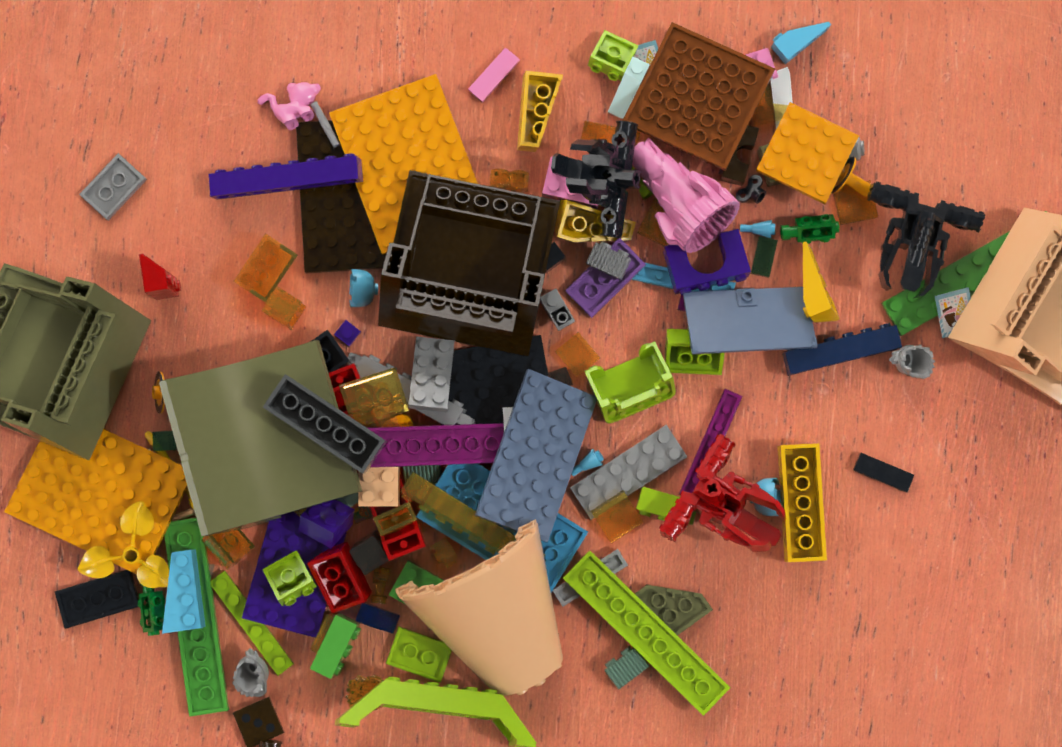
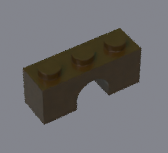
[718,126,759,186]

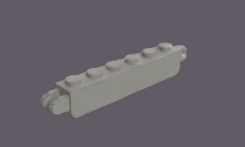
[348,352,476,425]

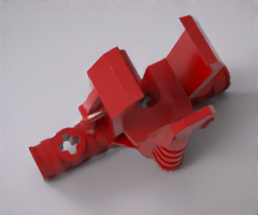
[659,434,786,552]

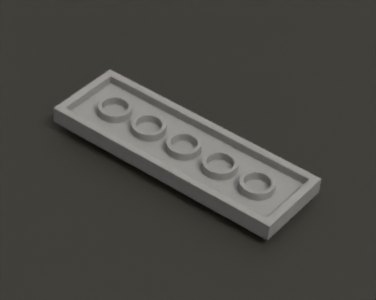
[570,425,687,520]

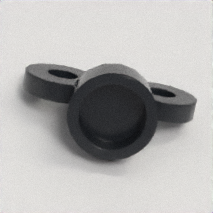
[736,175,766,204]

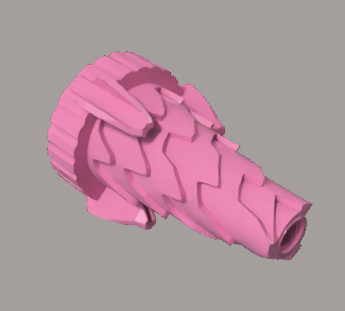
[632,137,740,253]

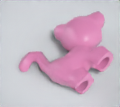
[257,82,321,130]

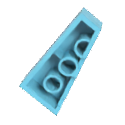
[162,549,206,634]

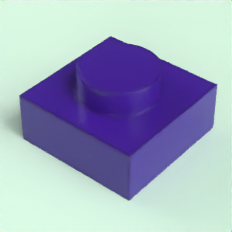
[334,320,361,347]

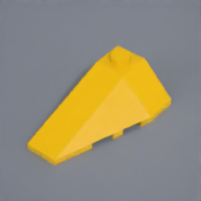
[555,200,636,242]
[803,242,840,323]

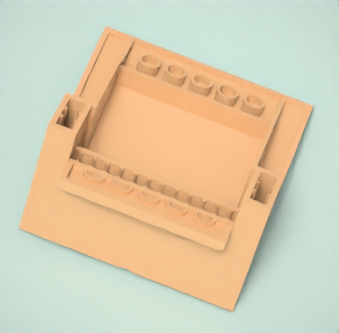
[948,208,1062,406]

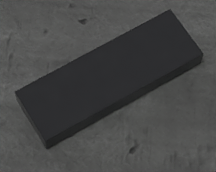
[853,453,914,493]

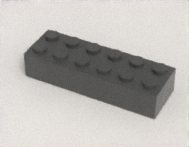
[263,374,387,475]

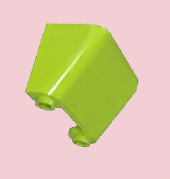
[584,341,676,423]

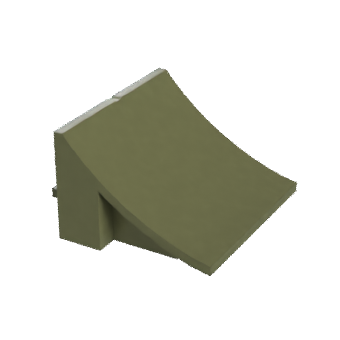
[0,263,151,460]
[159,340,362,537]

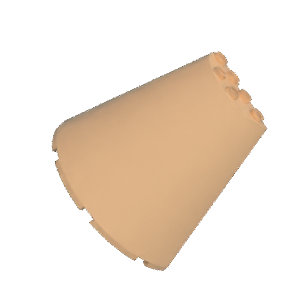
[395,519,563,696]

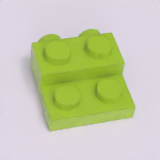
[587,30,639,81]
[262,550,317,606]

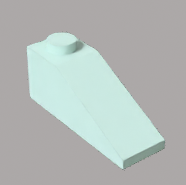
[608,56,650,119]

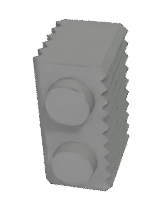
[586,241,631,281]

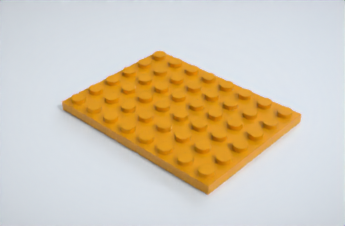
[329,74,478,255]
[4,429,188,574]

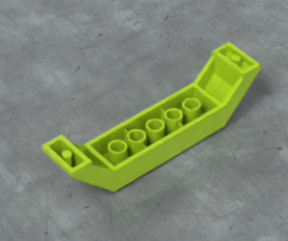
[335,677,536,747]

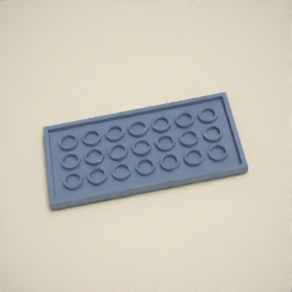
[475,369,597,542]

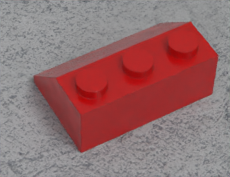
[139,254,181,300]
[307,542,372,613]

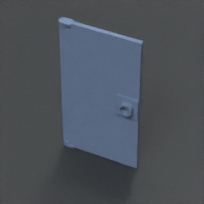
[683,287,817,354]

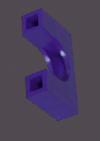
[663,229,751,295]

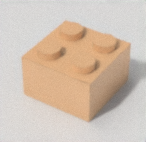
[358,467,400,507]

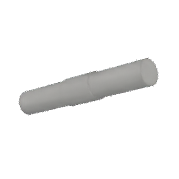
[311,101,340,148]

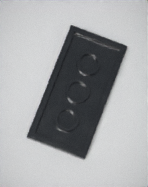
[55,570,139,629]

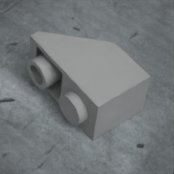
[540,289,575,331]

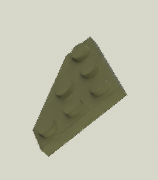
[635,585,713,636]

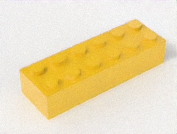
[777,443,827,562]

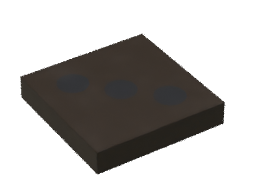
[233,696,285,747]

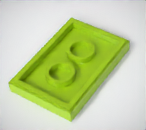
[386,626,452,683]

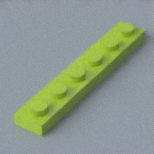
[211,571,294,676]

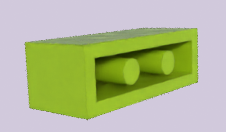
[636,487,696,525]

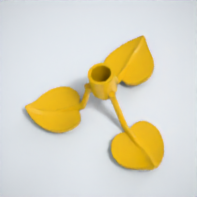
[77,501,169,588]

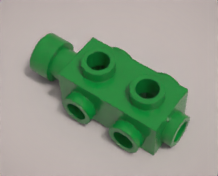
[780,214,840,244]
[138,584,165,636]

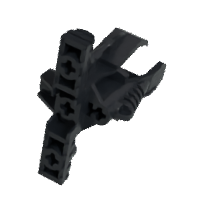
[551,120,642,238]
[867,181,985,298]

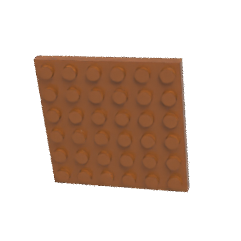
[622,22,775,171]

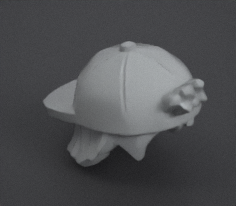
[889,345,935,379]
[233,648,269,697]

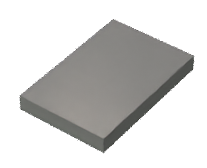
[79,153,147,221]

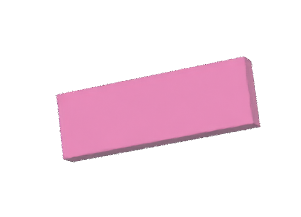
[468,47,520,103]

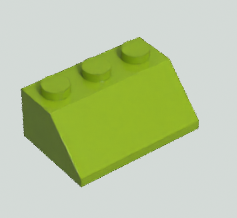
[665,329,725,375]

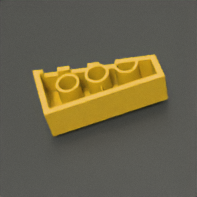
[517,71,563,152]

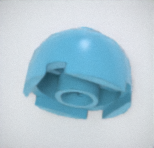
[349,269,378,307]
[750,478,781,516]

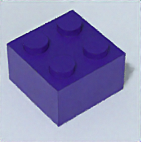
[299,499,355,549]

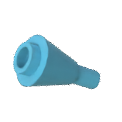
[740,220,776,239]
[572,449,604,476]

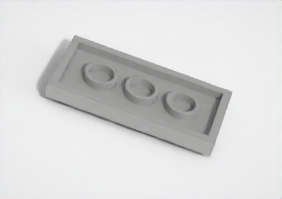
[408,337,455,412]

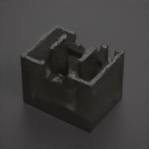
[349,529,389,575]

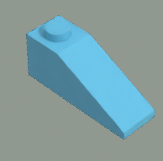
[771,22,831,65]

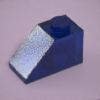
[355,602,400,633]

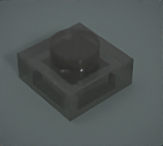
[548,367,573,386]

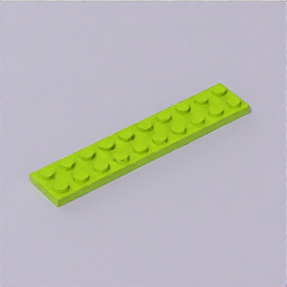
[563,550,731,716]

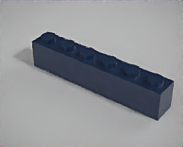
[782,323,902,376]

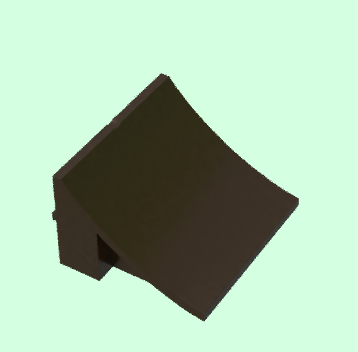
[378,170,560,356]

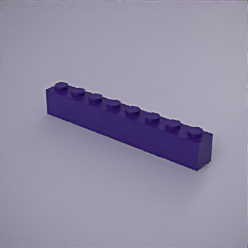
[209,153,363,200]

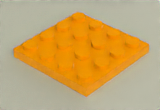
[756,102,859,204]

